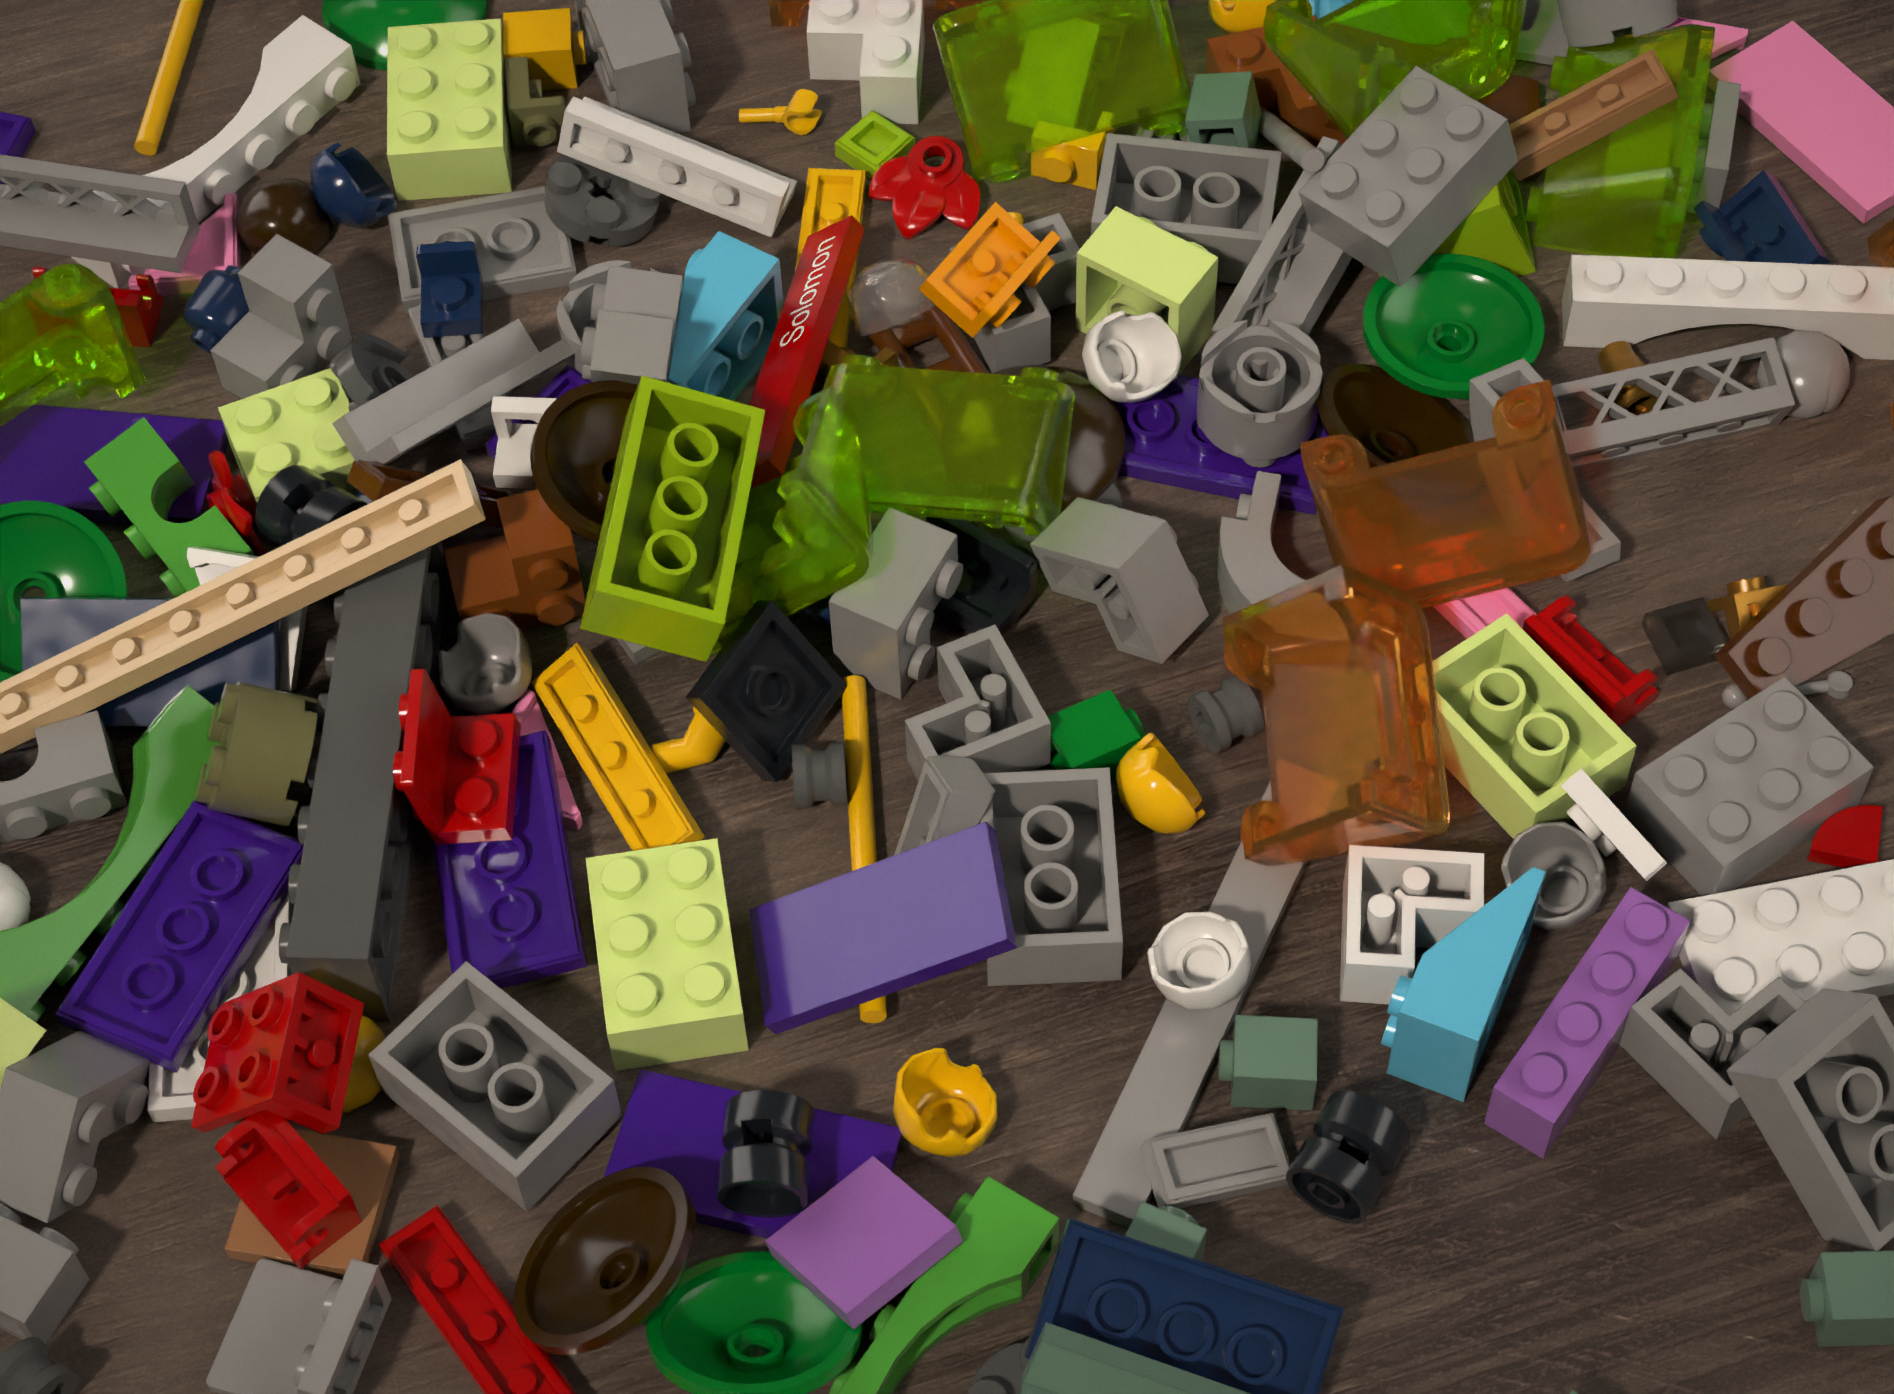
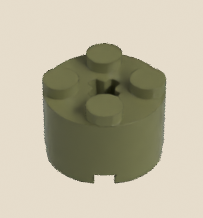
[195,681,317,826]

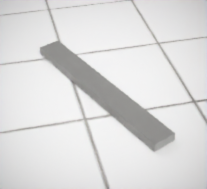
[1072,760,1340,1228]

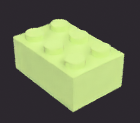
[387,18,512,201]
[1400,613,1637,839]
[585,838,749,1071]

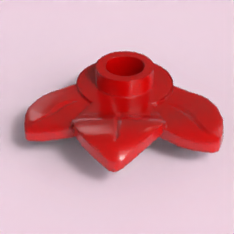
[868,136,981,240]
[206,450,266,557]

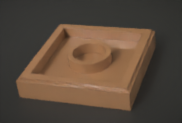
[224,1129,400,1278]

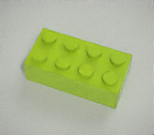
[580,375,765,662]

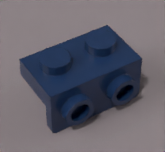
[1694,170,1831,265]

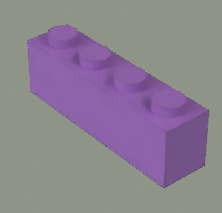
[1484,887,1690,1159]

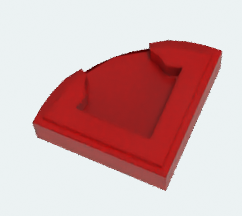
[1806,805,1883,868]

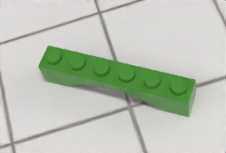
[0,685,219,1022]
[829,1176,1059,1394]

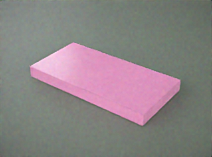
[1706,21,1894,224]

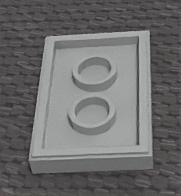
[388,186,577,314]

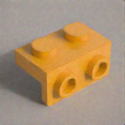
[918,202,1061,338]

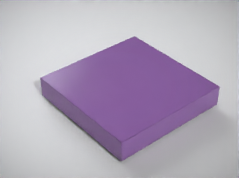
[765,1156,963,1330]

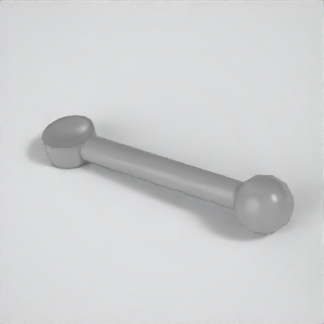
[1722,671,1853,709]

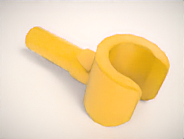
[739,89,822,135]

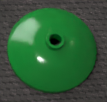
[322,0,488,71]
[1362,253,1545,399]
[0,501,128,682]
[646,1251,862,1394]

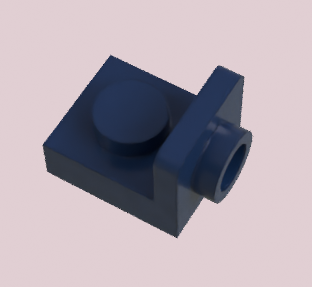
[416,241,483,338]

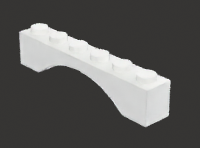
[71,15,361,289]
[1562,254,1894,360]

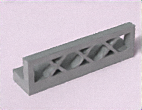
[1211,136,1352,335]
[0,154,200,273]
[332,318,575,465]
[1550,337,1795,471]

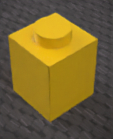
[503,8,587,91]

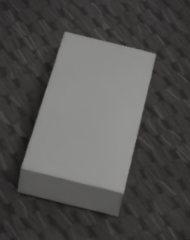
[1140,1113,1290,1209]

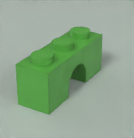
[84,417,255,597]

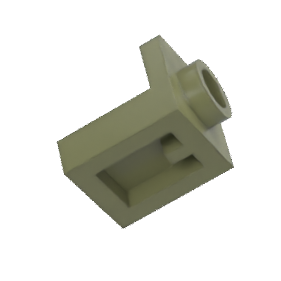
[505,56,566,148]

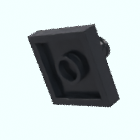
[686,600,847,782]

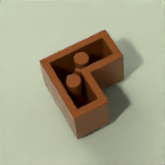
[1205,15,1348,148]
[443,489,585,631]

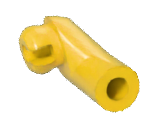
[651,706,726,774]

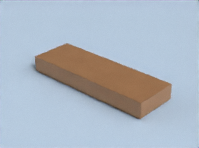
[1509,49,1679,182]

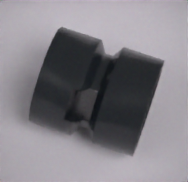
[255,465,367,546]
[717,1090,815,1218]
[1286,1091,1411,1224]

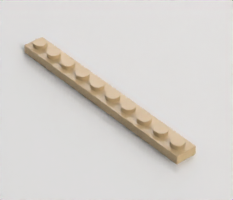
[0,459,486,754]

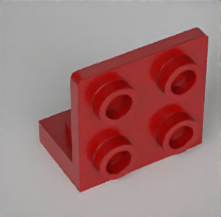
[393,669,521,845]
[191,972,365,1134]

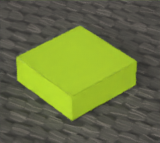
[834,110,915,180]

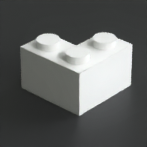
[806,0,925,124]
[1340,845,1484,1004]

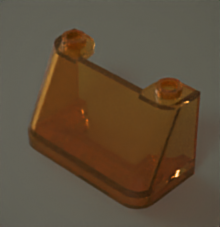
[1299,379,1591,619]
[1222,565,1450,867]

